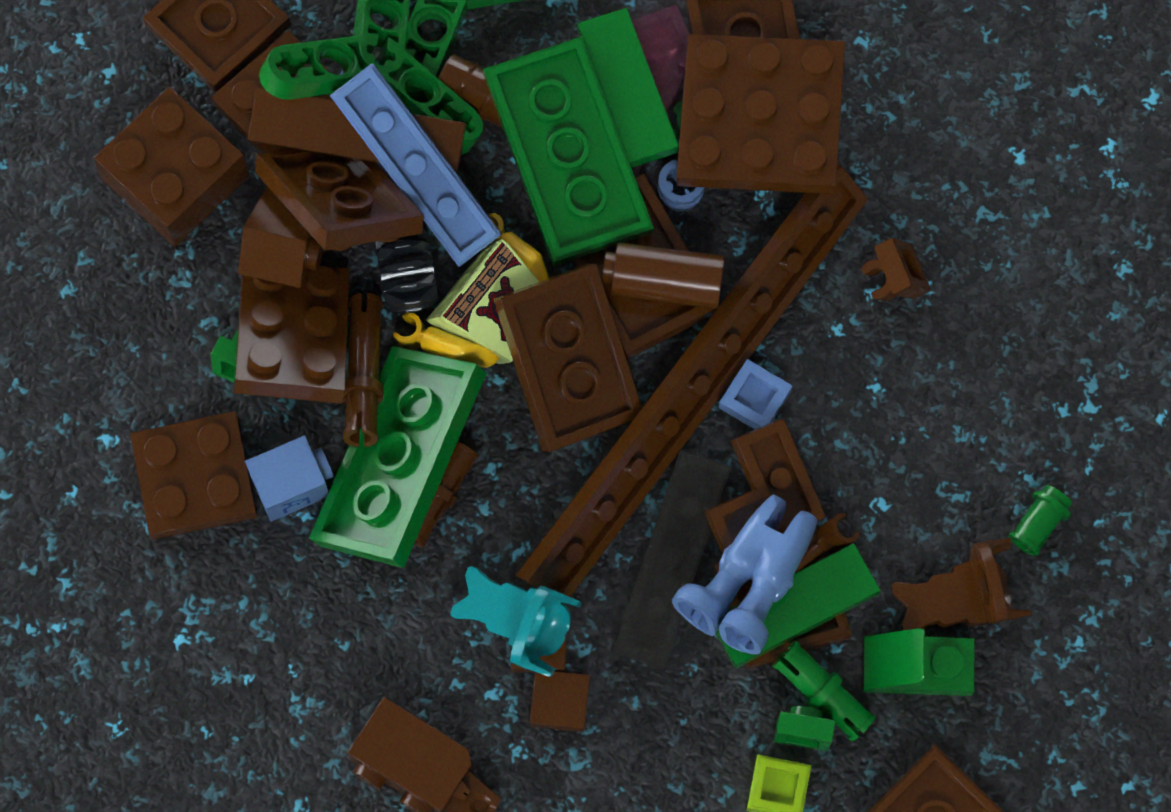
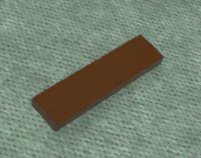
[247,87,467,175]

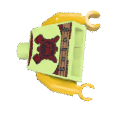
[393,213,549,368]

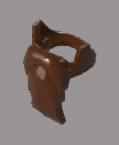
[891,538,1032,631]

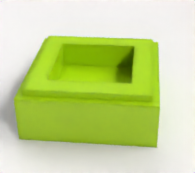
[746,754,812,812]

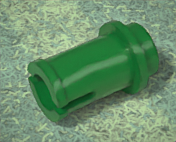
[1008,485,1072,557]

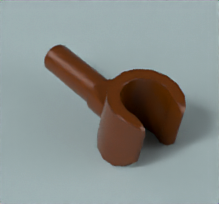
[795,513,859,573]

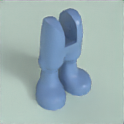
[672,495,818,654]

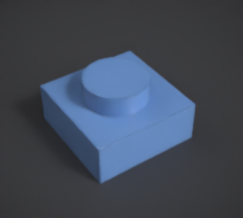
[718,359,793,430]

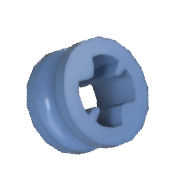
[657,159,704,212]

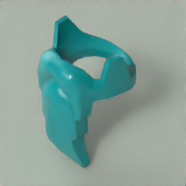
[450,566,582,677]

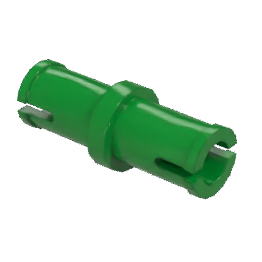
[772,640,876,742]

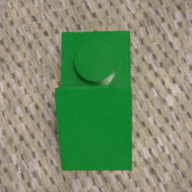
[863,628,974,696]

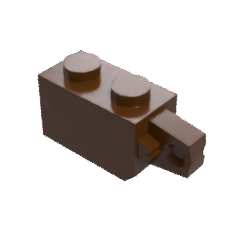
[347,697,501,812]

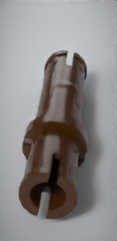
[343,293,384,447]

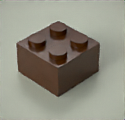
[93,86,249,247]

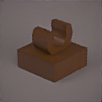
[861,238,931,301]

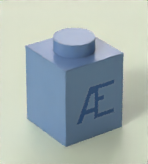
[245,435,334,522]

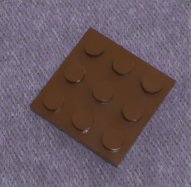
[676,34,845,194]

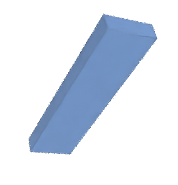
[330,63,503,267]

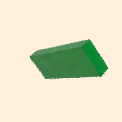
[577,8,679,168]
[716,543,880,669]

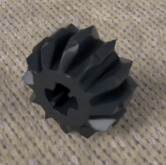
[375,225,439,313]

